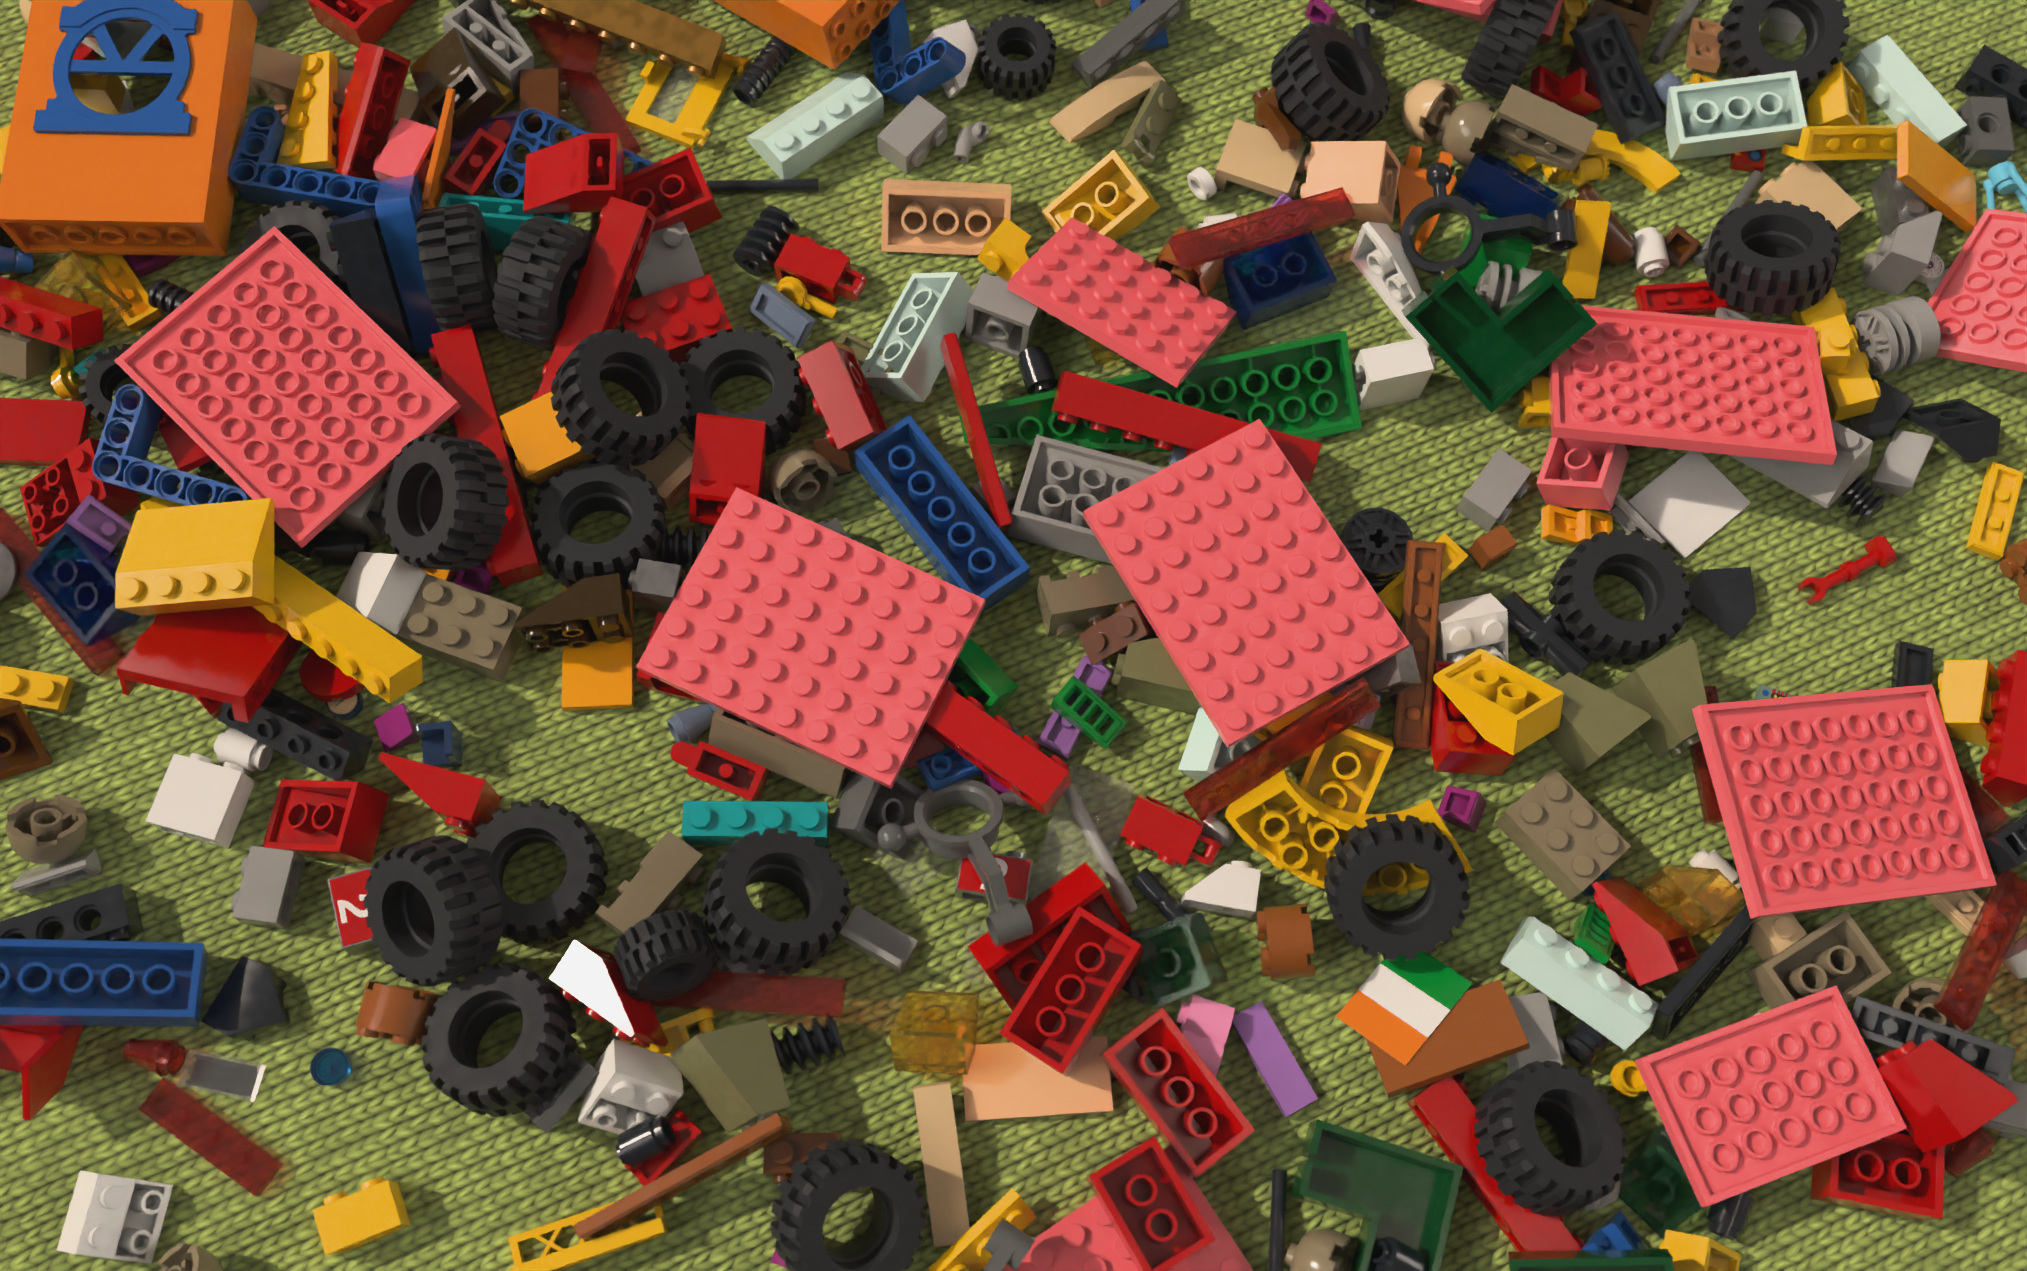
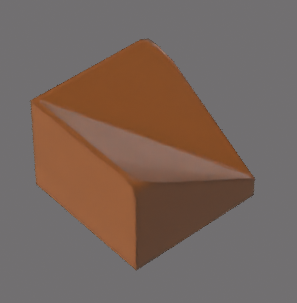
[1468,525,1517,571]

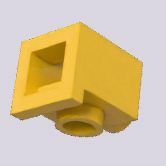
[1816,326,1856,375]
[1518,374,1551,427]

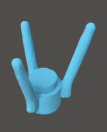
[1982,161,2027,213]

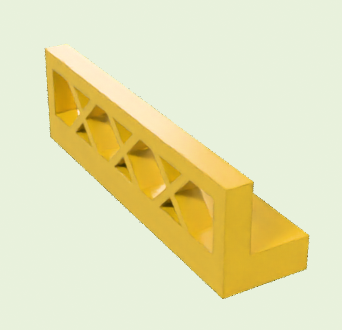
[1781,125,1919,161]
[508,1201,670,1271]

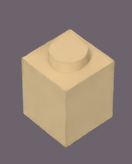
[1750,914,1807,960]

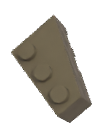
[1479,84,1598,171]
[1036,565,1137,638]
[595,831,707,936]

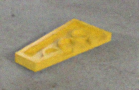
[276,50,338,170]

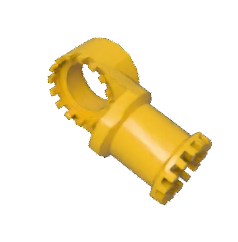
[1542,153,1610,186]

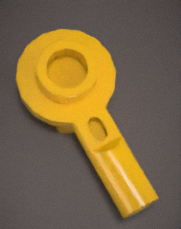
[1559,0,1588,51]
[776,277,838,320]
[50,346,84,399]
[1610,1060,1648,1097]

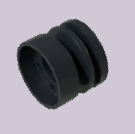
[1339,508,1413,593]

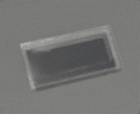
[177,1049,266,1102]

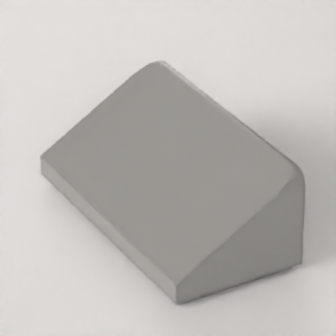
[1870,430,1934,498]
[1605,493,1666,548]
[11,849,101,897]

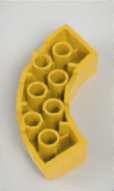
[1225,768,1473,896]

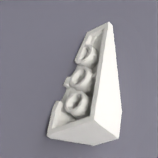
[1350,222,1432,351]

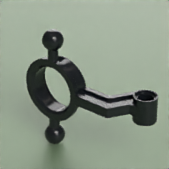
[1401,162,1578,277]

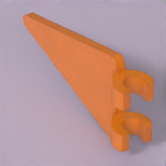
[421,88,456,212]
[1397,145,1457,270]

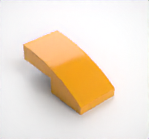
[1541,504,1613,546]

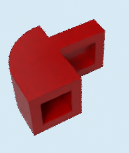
[1530,65,1602,116]

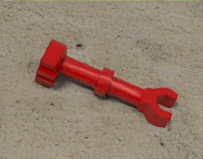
[1797,536,1896,605]

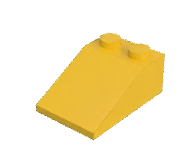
[1041,150,1161,240]
[1433,648,1564,755]
[1298,713,1394,814]

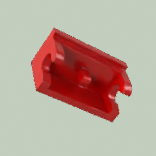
[624,1108,706,1186]

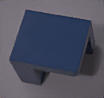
[415,721,462,768]

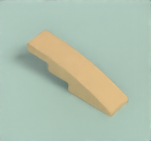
[1050,60,1166,143]
[913,1081,970,1248]

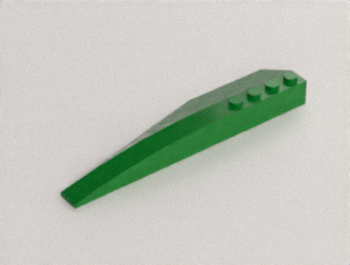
[958,331,1362,452]

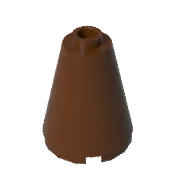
[1558,181,1636,266]

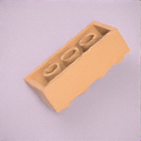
[881,179,1011,255]

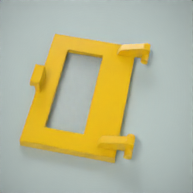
[625,53,750,150]

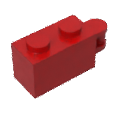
[444,120,511,197]
[774,233,868,305]
[670,741,771,801]
[1120,792,1223,867]

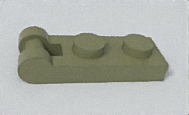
[1121,80,1182,168]

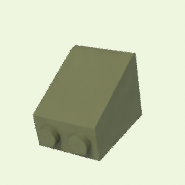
[1111,638,1200,715]
[1612,639,1707,759]
[1544,672,1652,776]
[670,1018,791,1133]

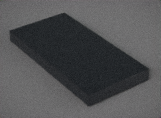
[1569,11,1666,145]
[1651,905,1757,1041]

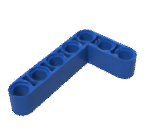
[869,0,966,105]
[228,106,381,217]
[493,108,655,199]
[375,175,441,356]
[92,384,253,506]

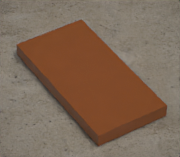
[1365,979,1530,1098]

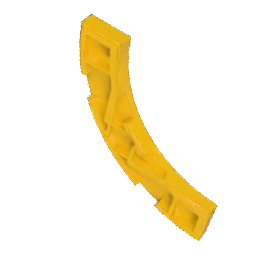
[1505,129,1681,194]

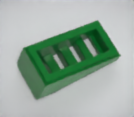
[1051,676,1127,750]
[1574,904,1615,964]

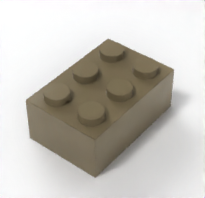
[396,574,527,682]
[1494,768,1631,901]
[1745,910,1892,1009]

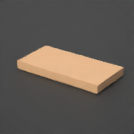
[961,1036,1113,1122]

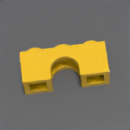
[977,217,1032,282]

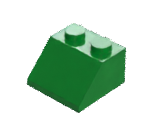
[1459,214,1533,290]
[948,639,1019,717]

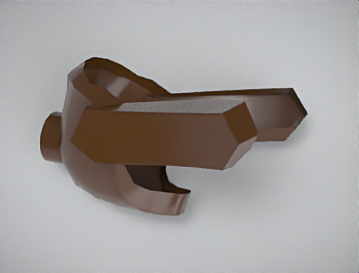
[1252,86,1319,152]

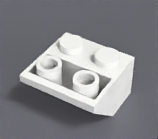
[1435,593,1509,663]
[578,1039,683,1134]
[57,1171,173,1264]

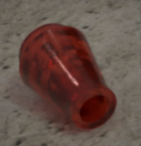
[123,1038,186,1077]
[1944,1127,1997,1178]

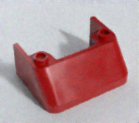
[0,1025,83,1121]

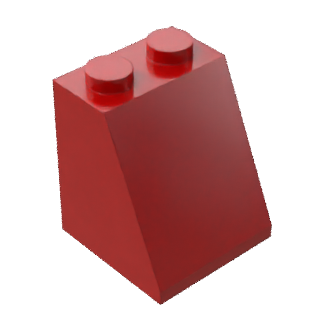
[1874,1039,2019,1153]

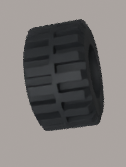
[978,13,1056,101]
[79,344,166,436]
[614,909,718,1002]

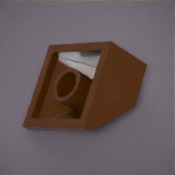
[0,698,53,780]

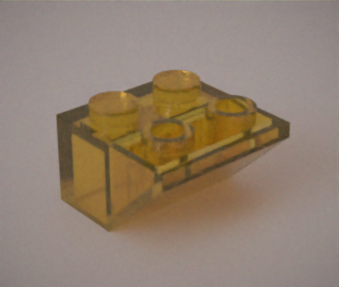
[1637,865,1744,937]

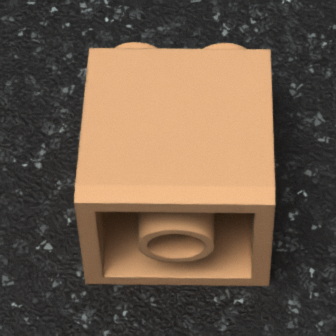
[1300,141,1401,224]

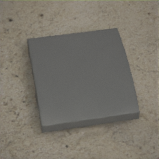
[524,1051,599,1134]

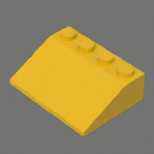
[115,498,275,616]

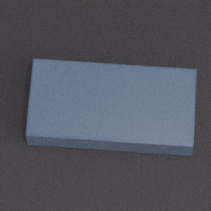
[749,282,816,348]

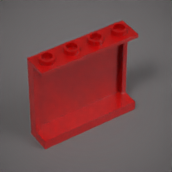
[117,606,303,723]

